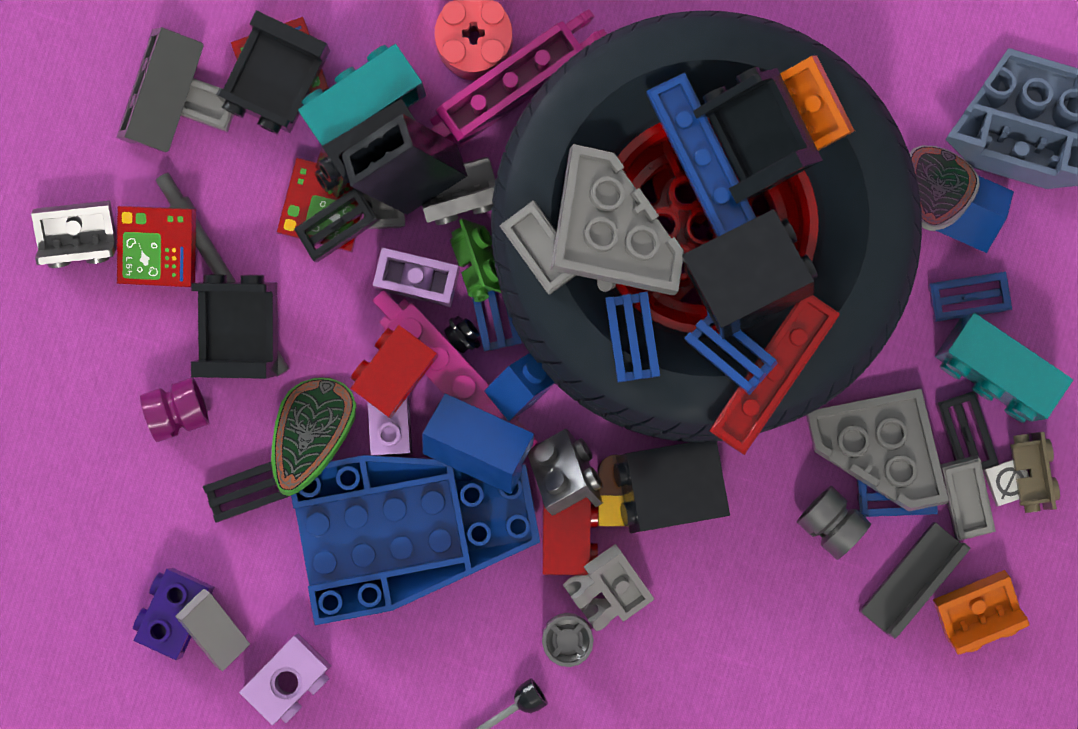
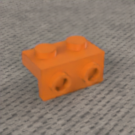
[780,55,855,151]
[933,570,1030,655]

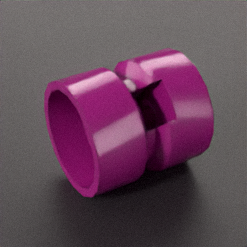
[140,377,209,442]

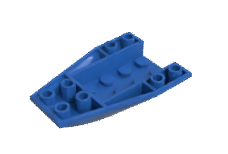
[291,455,540,625]

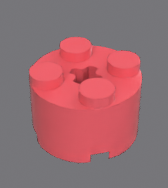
[434,0,513,80]

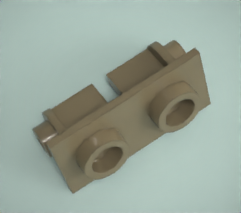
[1010,432,1060,513]

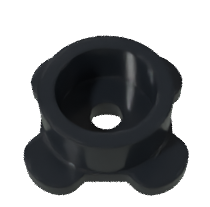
[444,316,481,354]

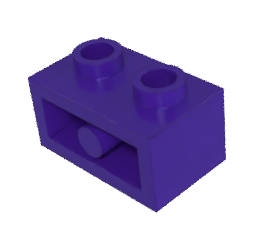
[133,568,215,660]

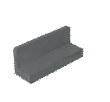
[116,27,204,152]
[859,522,971,639]

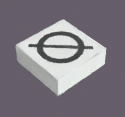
[983,460,1029,506]

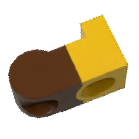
[598,454,625,526]

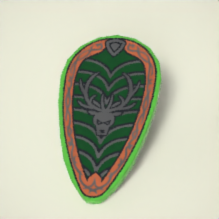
[271,378,357,496]

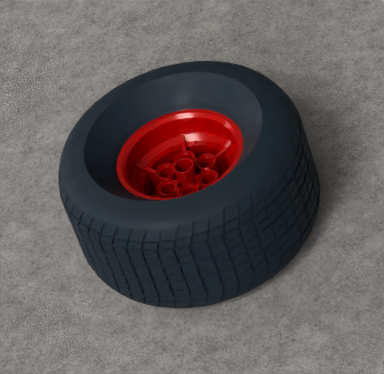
[491,11,922,442]

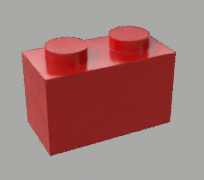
[350,325,438,419]
[543,497,598,575]

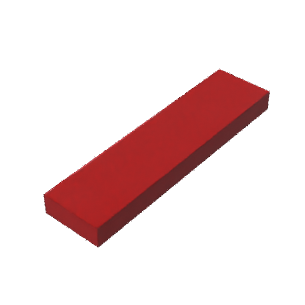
[708,295,840,455]

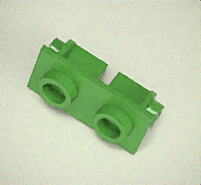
[450,219,501,302]

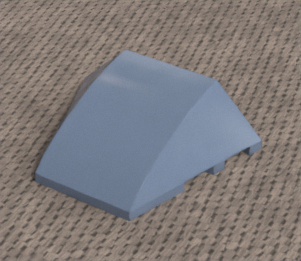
[945,48,1078,189]

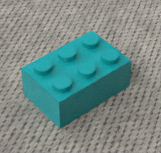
[298,43,426,146]
[934,313,1074,423]

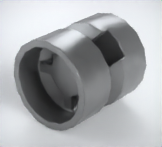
[797,486,871,560]
[542,613,594,667]

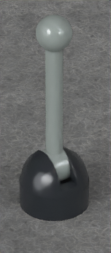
[476,678,548,729]

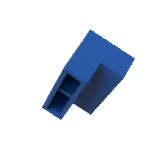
[936,176,1014,253]
[422,393,534,494]

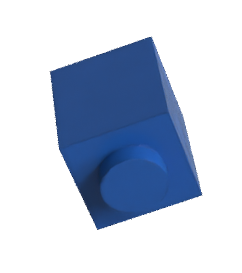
[484,353,555,421]

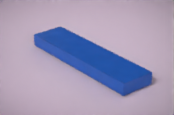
[646,73,756,237]

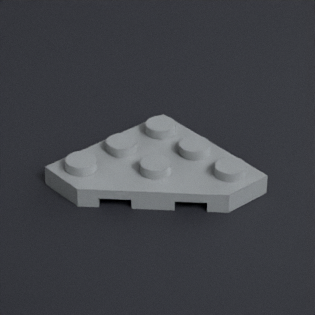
[551,144,684,295]
[806,389,949,511]

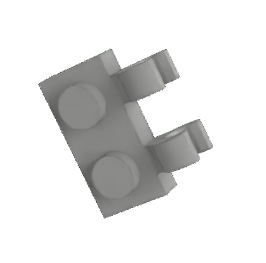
[563,544,655,631]

